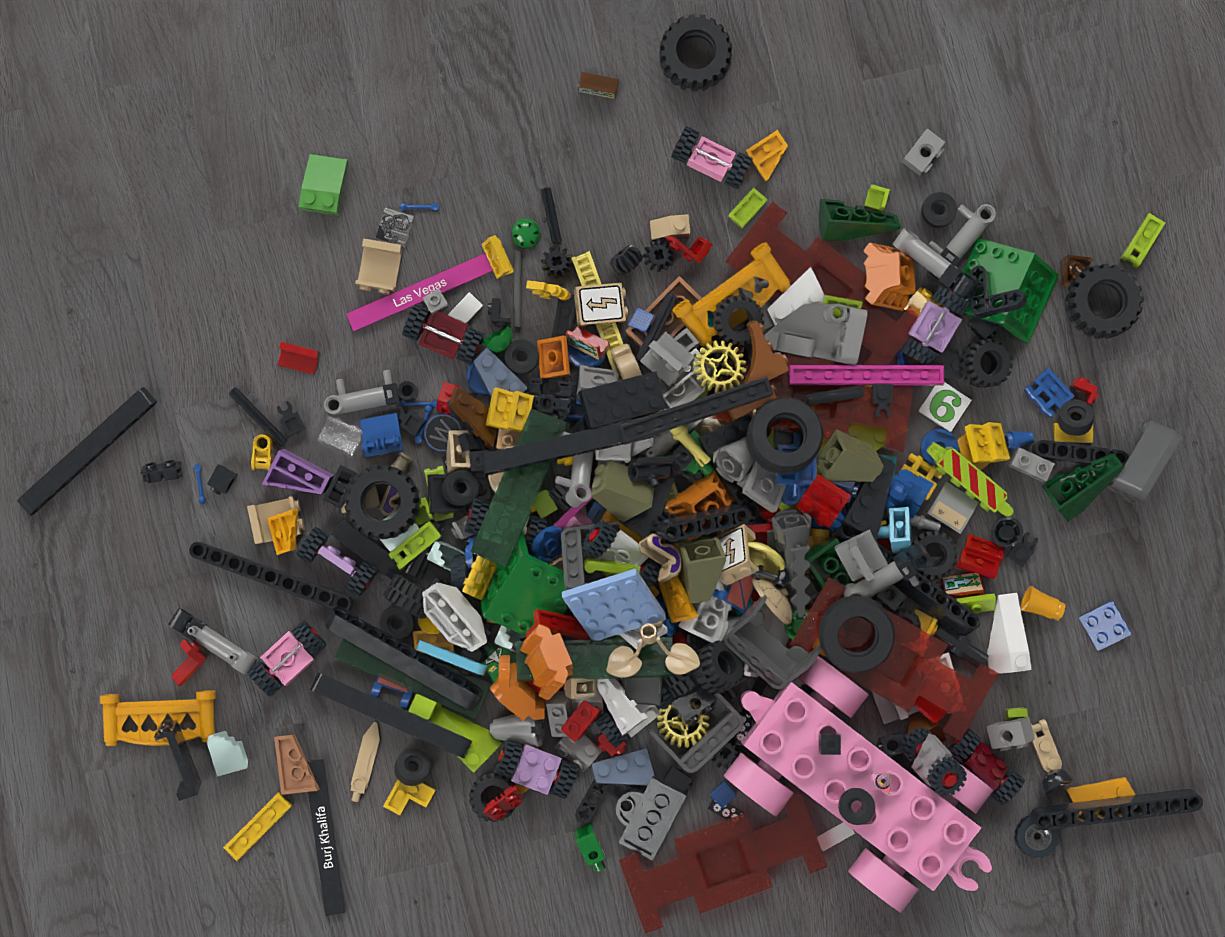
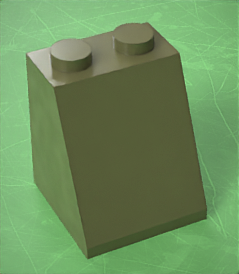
[817,429,884,482]
[591,460,655,522]
[679,537,726,603]

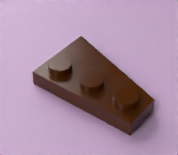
[449,387,498,449]

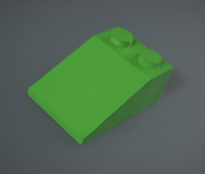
[299,154,348,216]

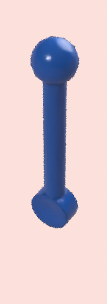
[399,203,439,211]
[399,400,437,408]
[415,405,432,444]
[193,464,206,504]

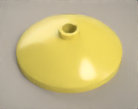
[748,542,785,574]

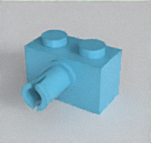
[878,507,912,553]

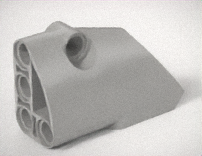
[764,304,867,365]

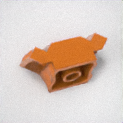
[863,243,916,311]
[665,471,734,541]
[520,624,573,700]
[490,654,546,721]

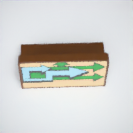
[578,72,619,99]

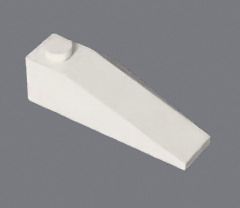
[679,580,731,642]
[987,593,1031,674]

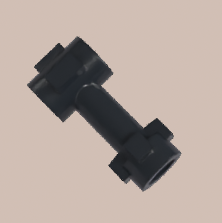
[752,565,790,589]

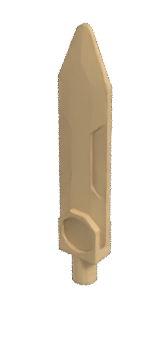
[351,722,380,802]

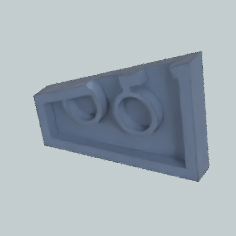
[473,348,528,397]
[591,748,655,786]

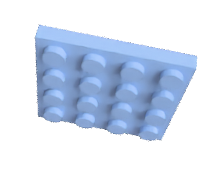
[562,569,666,642]

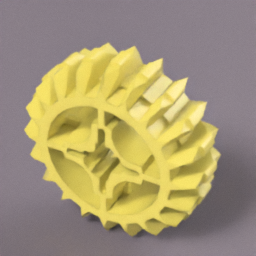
[693,341,746,393]
[657,698,709,748]

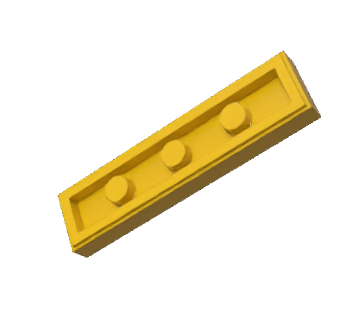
[223,792,293,861]

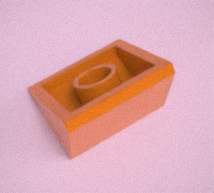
[537,336,570,379]

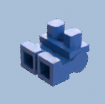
[885,470,934,518]

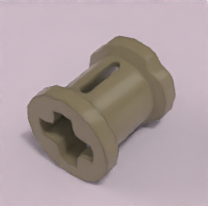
[391,451,414,472]

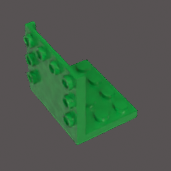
[954,238,1059,344]
[480,528,568,636]

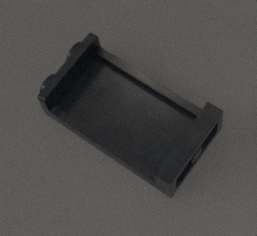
[154,719,202,801]

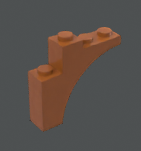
[729,320,789,419]

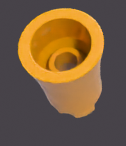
[1020,586,1066,621]

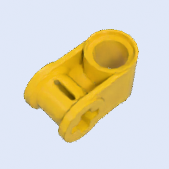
[251,434,273,471]

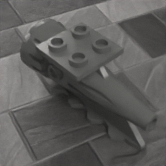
[767,510,811,617]

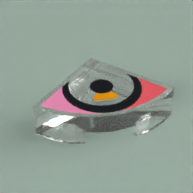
[870,773,891,794]

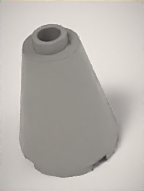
[713,437,755,482]
[490,714,545,747]

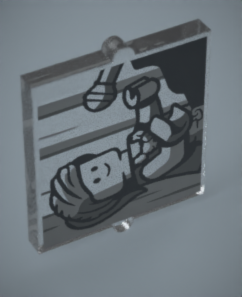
[375,207,415,248]

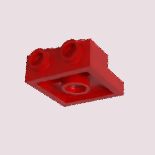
[796,474,851,528]

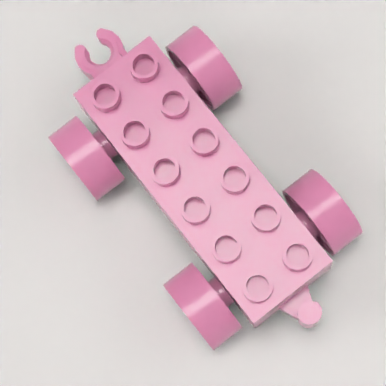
[724,656,994,913]

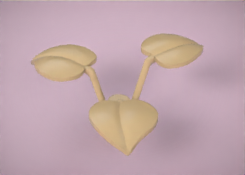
[606,607,700,678]

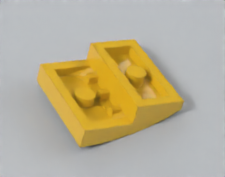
[486,387,534,433]
[965,422,1010,463]

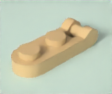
[1031,719,1062,773]

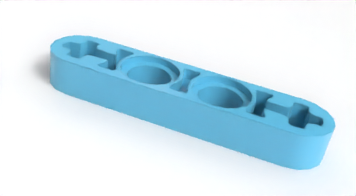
[416,640,488,676]

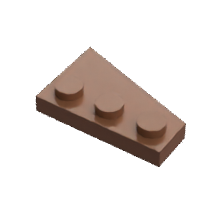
[274,734,320,795]

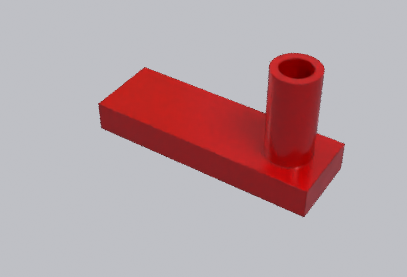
[526,609,589,640]

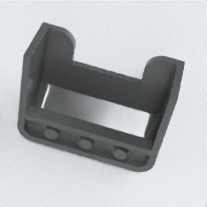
[561,521,620,590]

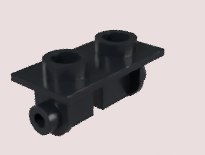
[140,460,183,483]

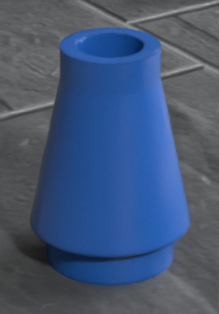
[1004,431,1034,450]

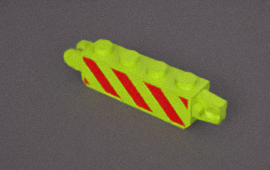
[926,442,1014,517]

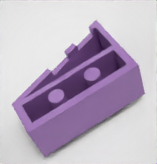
[262,449,334,494]

